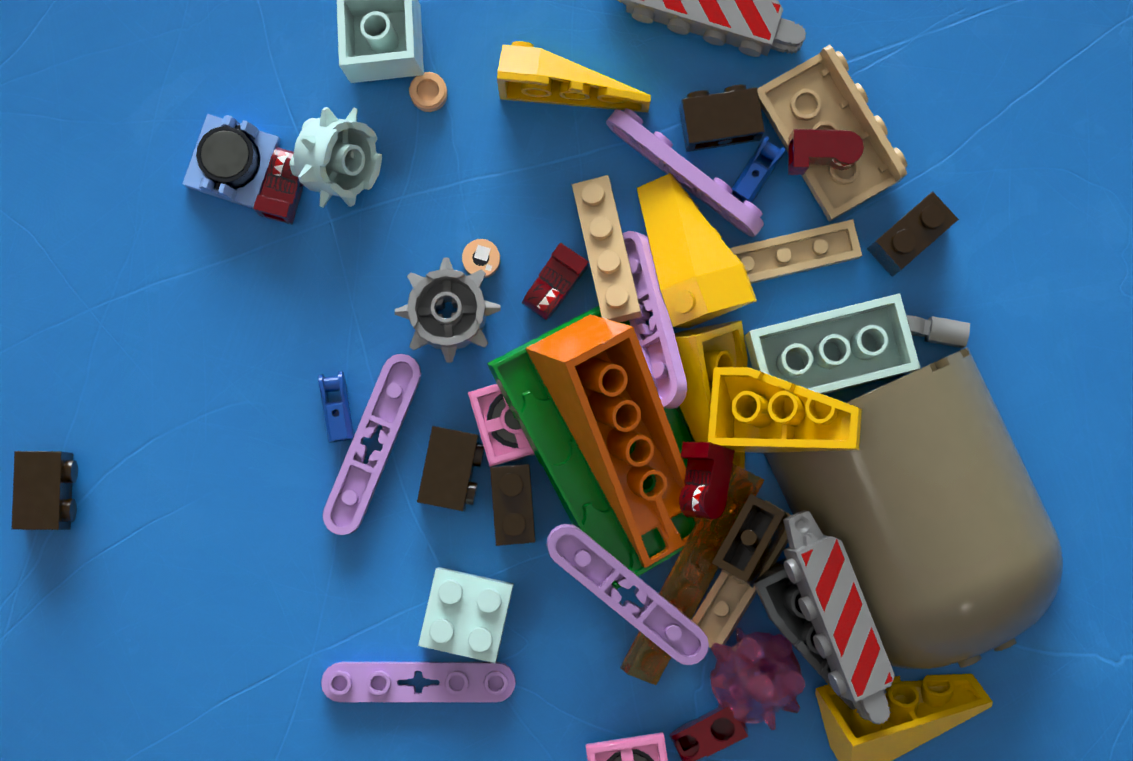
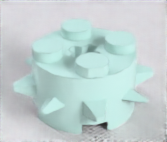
[289,107,382,208]

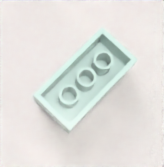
[744,293,920,395]

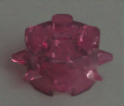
[710,627,805,730]

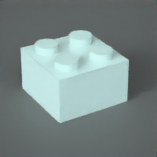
[337,0,424,83]
[418,567,514,663]

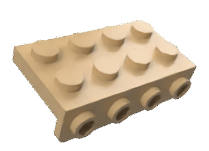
[757,45,907,222]

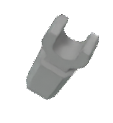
[906,315,970,348]

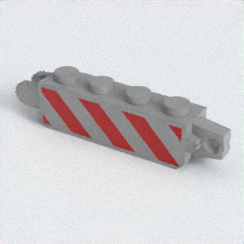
[617,0,807,57]
[783,510,895,725]

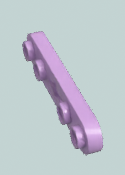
[606,108,764,237]
[623,231,687,409]
[323,354,422,535]
[546,524,709,665]
[321,662,516,702]

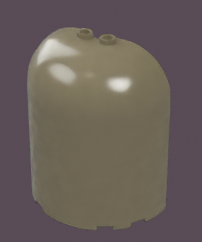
[764,347,1063,669]

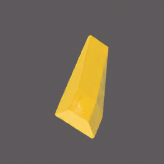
[497,41,651,112]
[637,173,757,328]
[675,320,748,484]
[708,367,862,453]
[815,674,993,761]

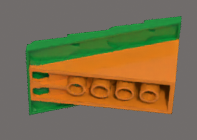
[487,305,740,589]

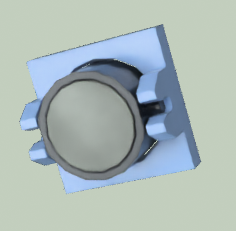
[182,114,281,209]

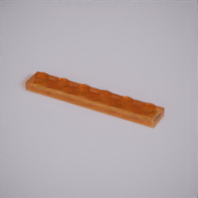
[620,463,764,685]

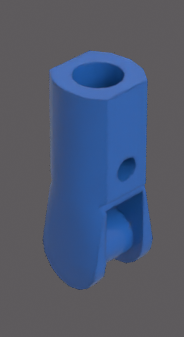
[731,135,786,203]
[318,371,354,443]

